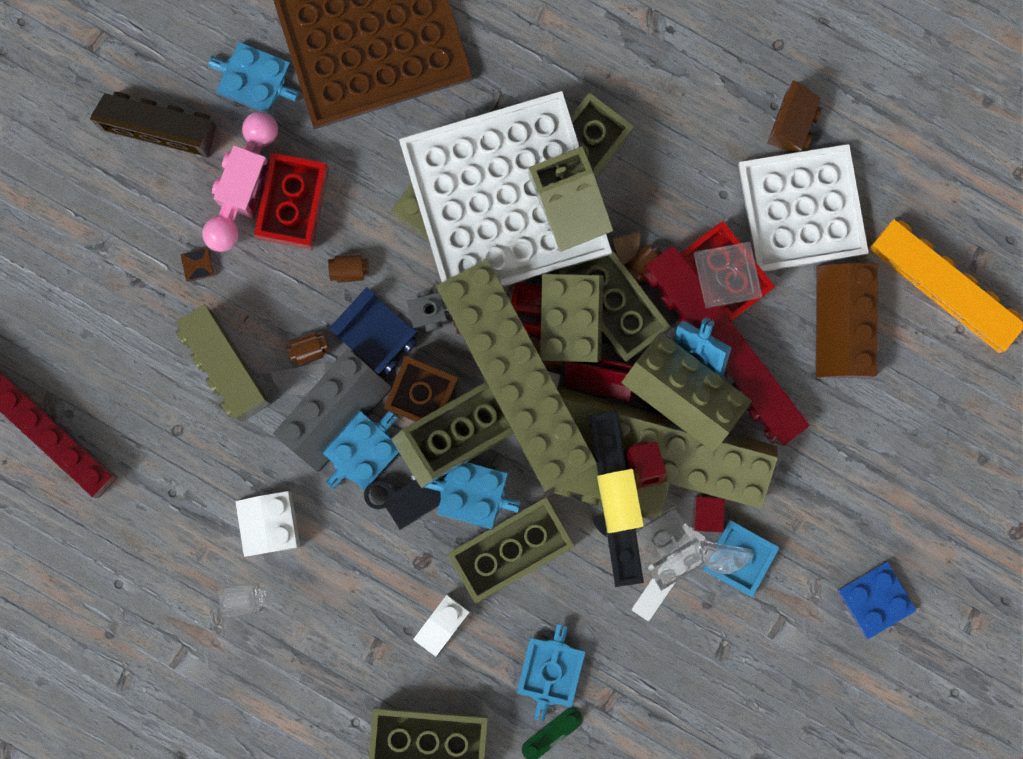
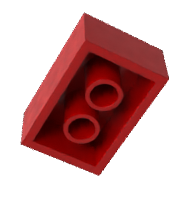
[254,153,329,250]
[680,221,775,322]

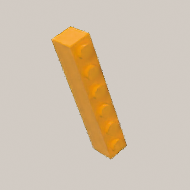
[868,219,1023,353]

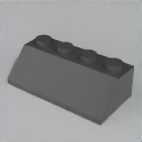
[273,348,392,472]

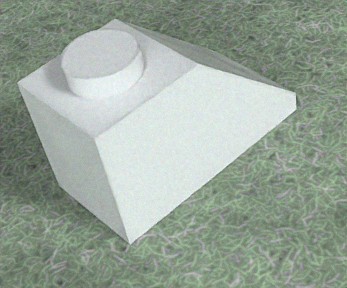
[413,594,470,657]

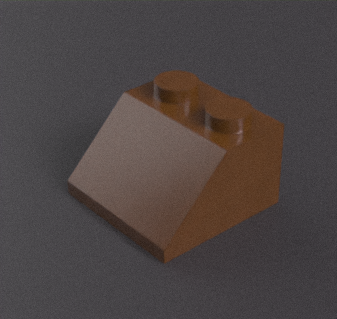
[767,80,822,153]

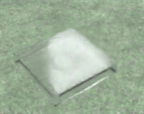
[694,242,762,309]

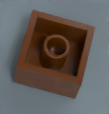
[384,356,458,422]

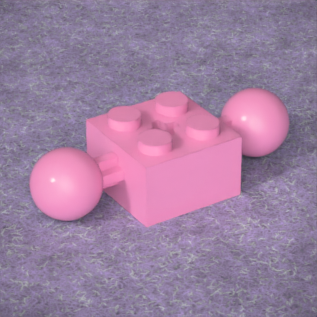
[202,111,278,252]

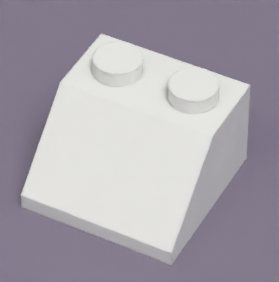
[235,491,300,557]

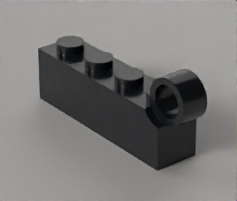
[364,452,496,530]

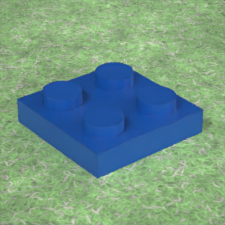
[838,562,916,639]

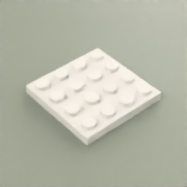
[738,144,869,272]

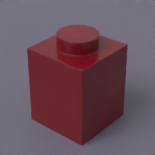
[626,441,667,489]
[692,493,725,533]

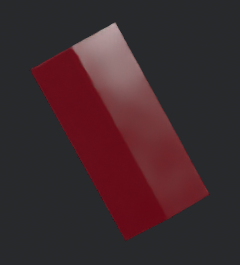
[564,358,636,402]

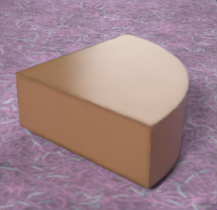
[612,231,640,265]

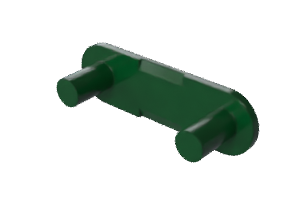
[522,708,582,759]

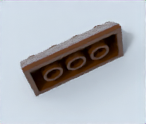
[815,263,878,379]

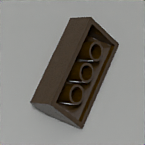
[90,91,217,158]

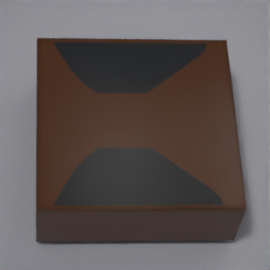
[180,248,215,282]

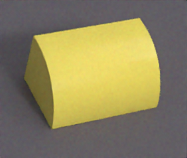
[597,469,644,533]

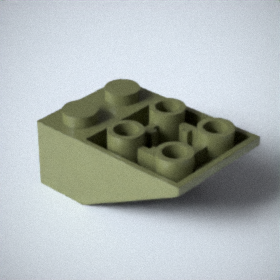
[528,146,613,252]

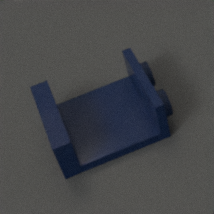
[329,287,418,376]

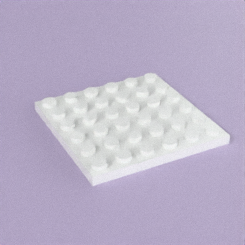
[399,91,612,287]

